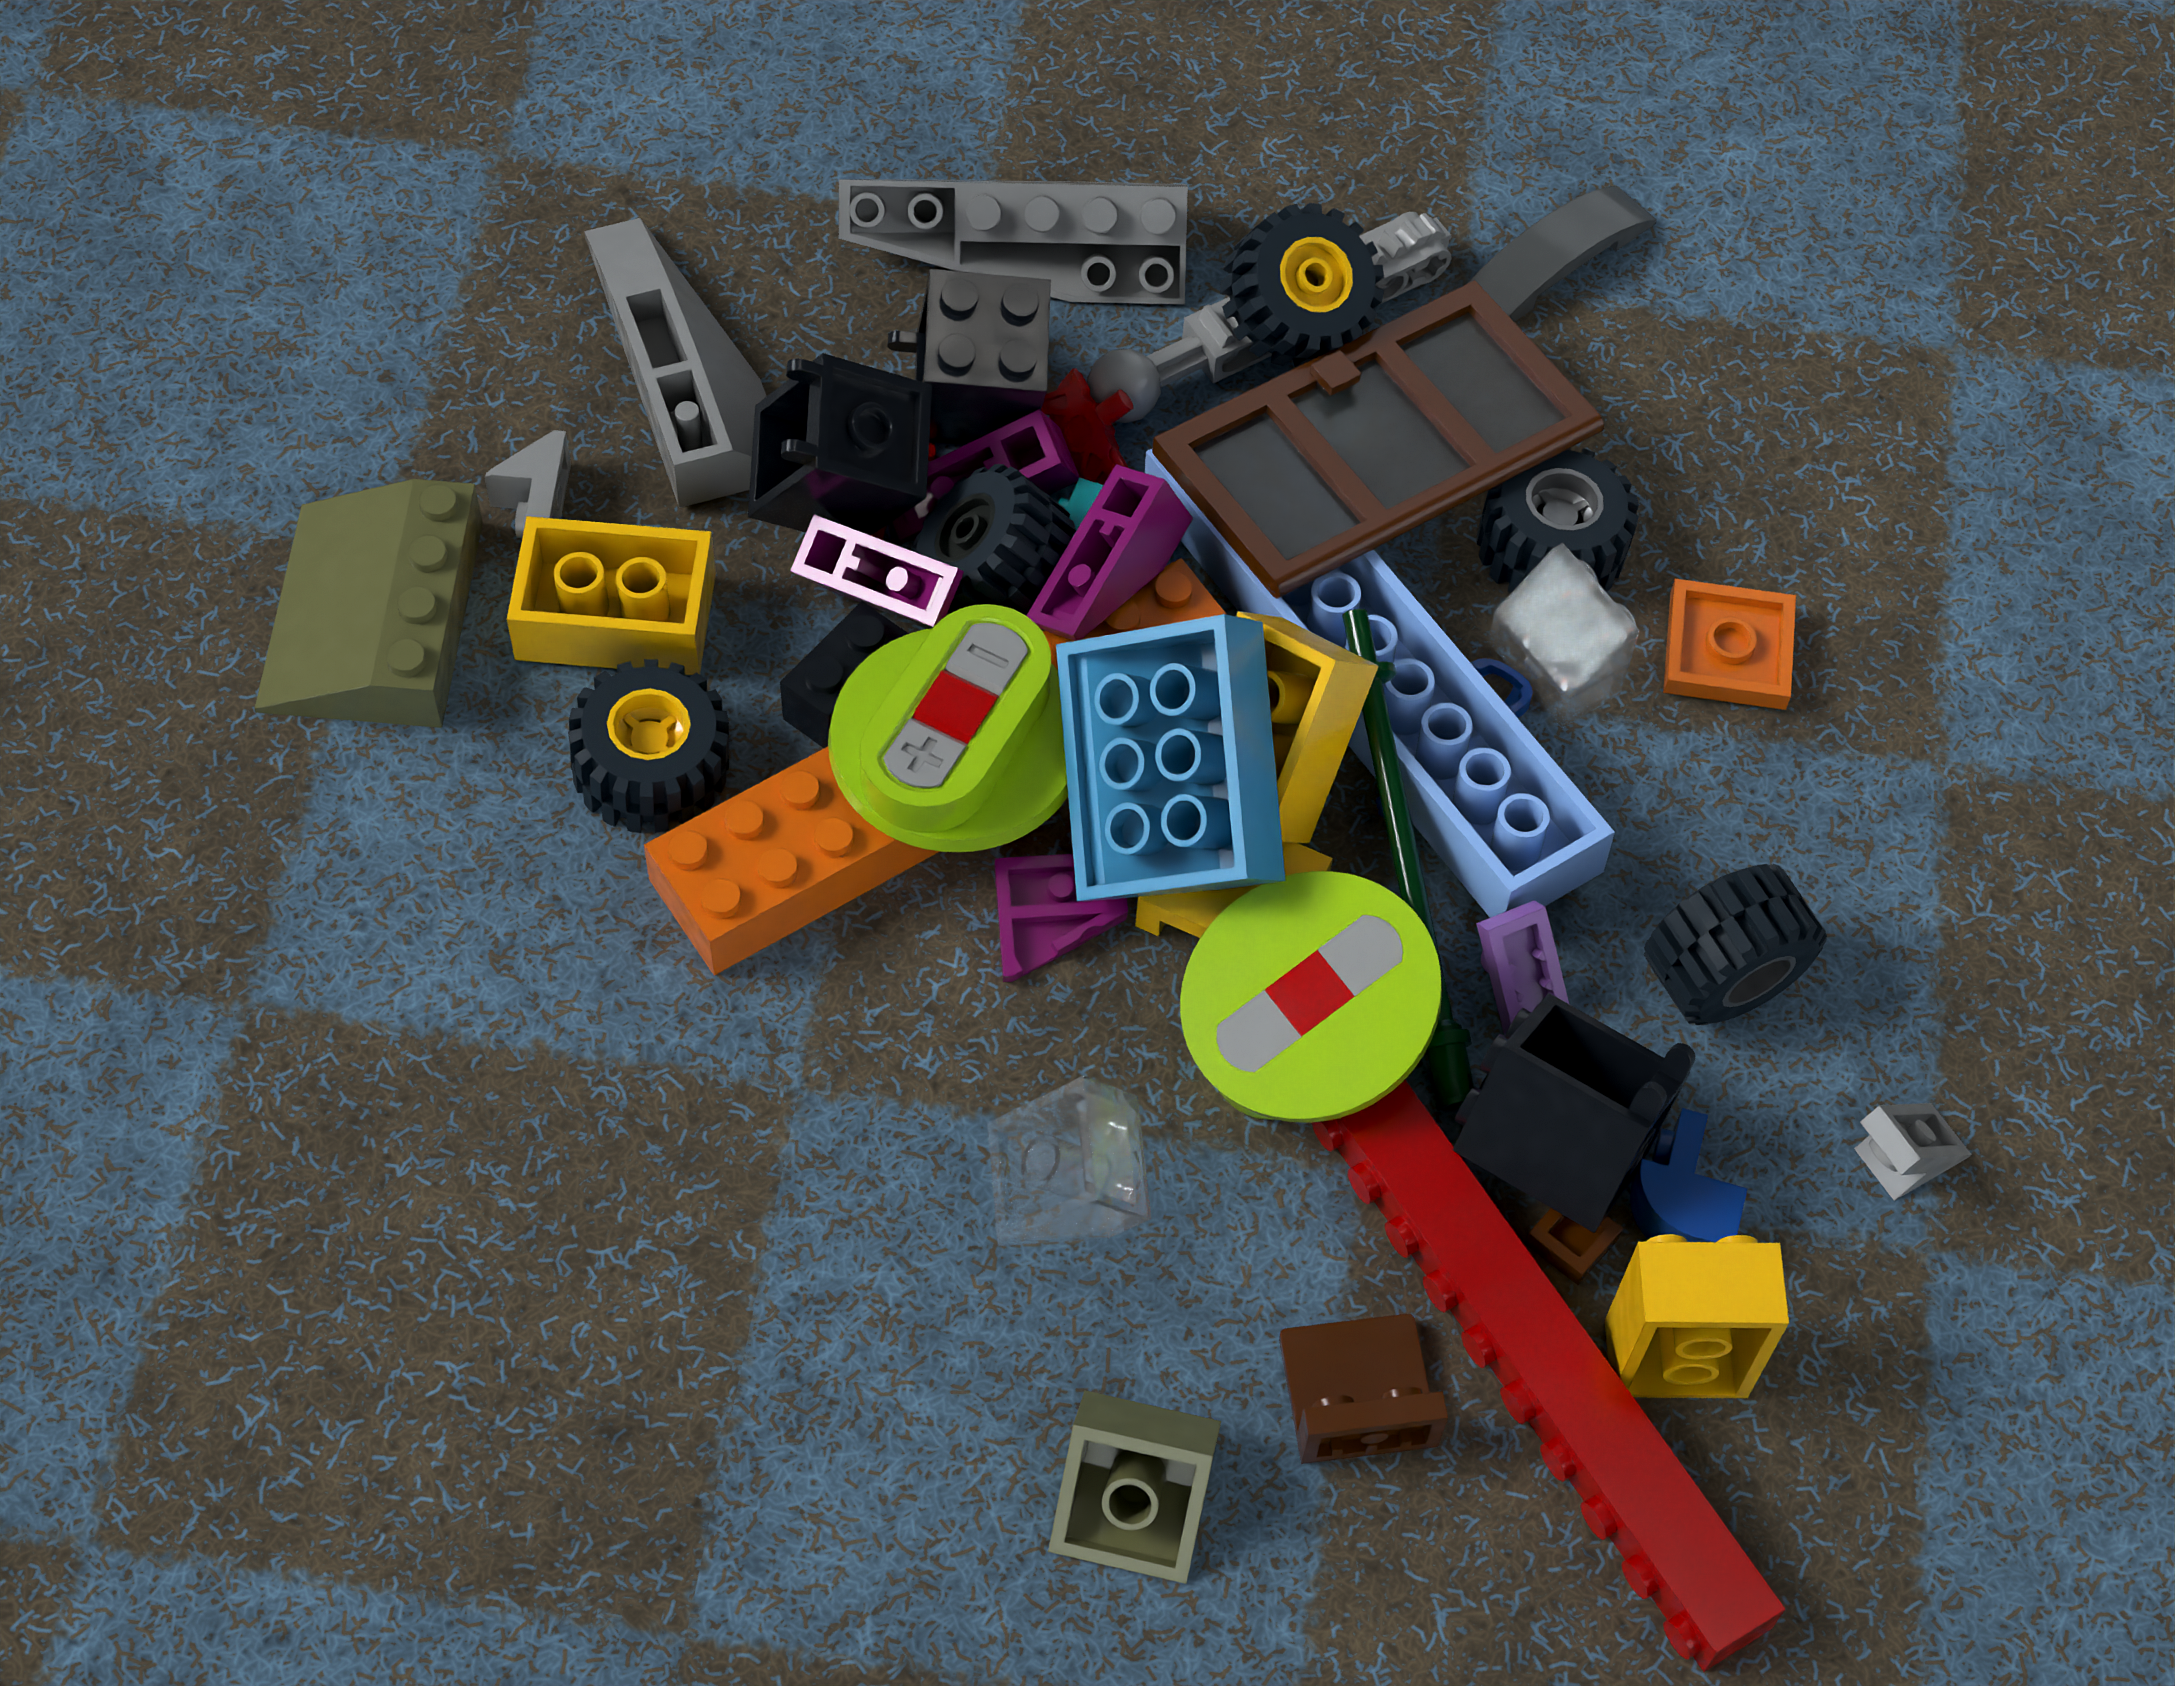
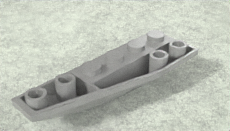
[839,179,1188,304]
[584,218,767,508]

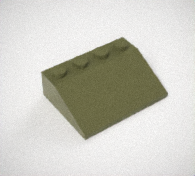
[255,479,483,728]

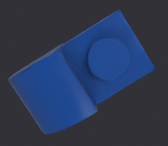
[1630,1108,1748,1242]

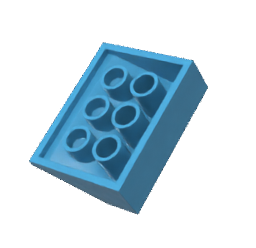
[1056,614,1285,902]

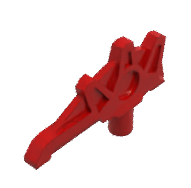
[1041,368,1134,485]

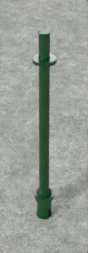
[1342,609,1474,1111]

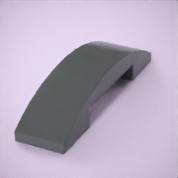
[1467,186,1657,326]

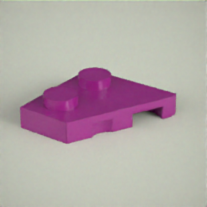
[994,854,1128,982]

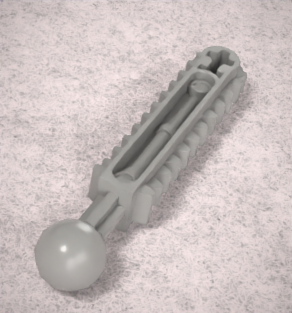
[1087,211,1452,423]

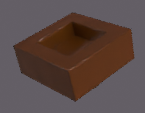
[1525,1208,1623,1285]

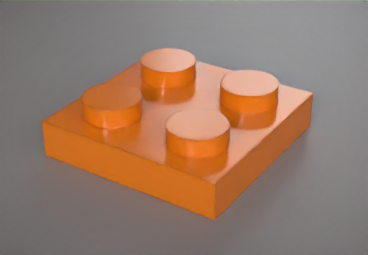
[1663,579,1796,710]

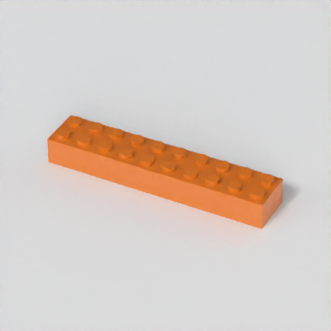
[644,558,1227,976]

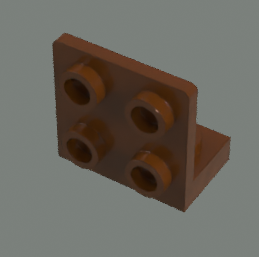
[1279,1314,1448,1464]

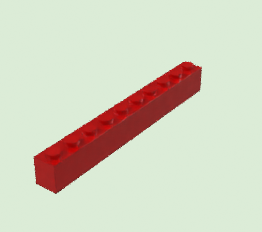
[1311,1080,1785,1672]

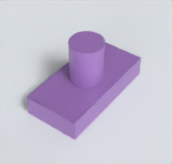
[1476,900,1569,1034]

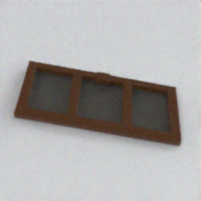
[1152,280,1604,599]

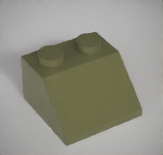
[1048,1390,1221,1584]

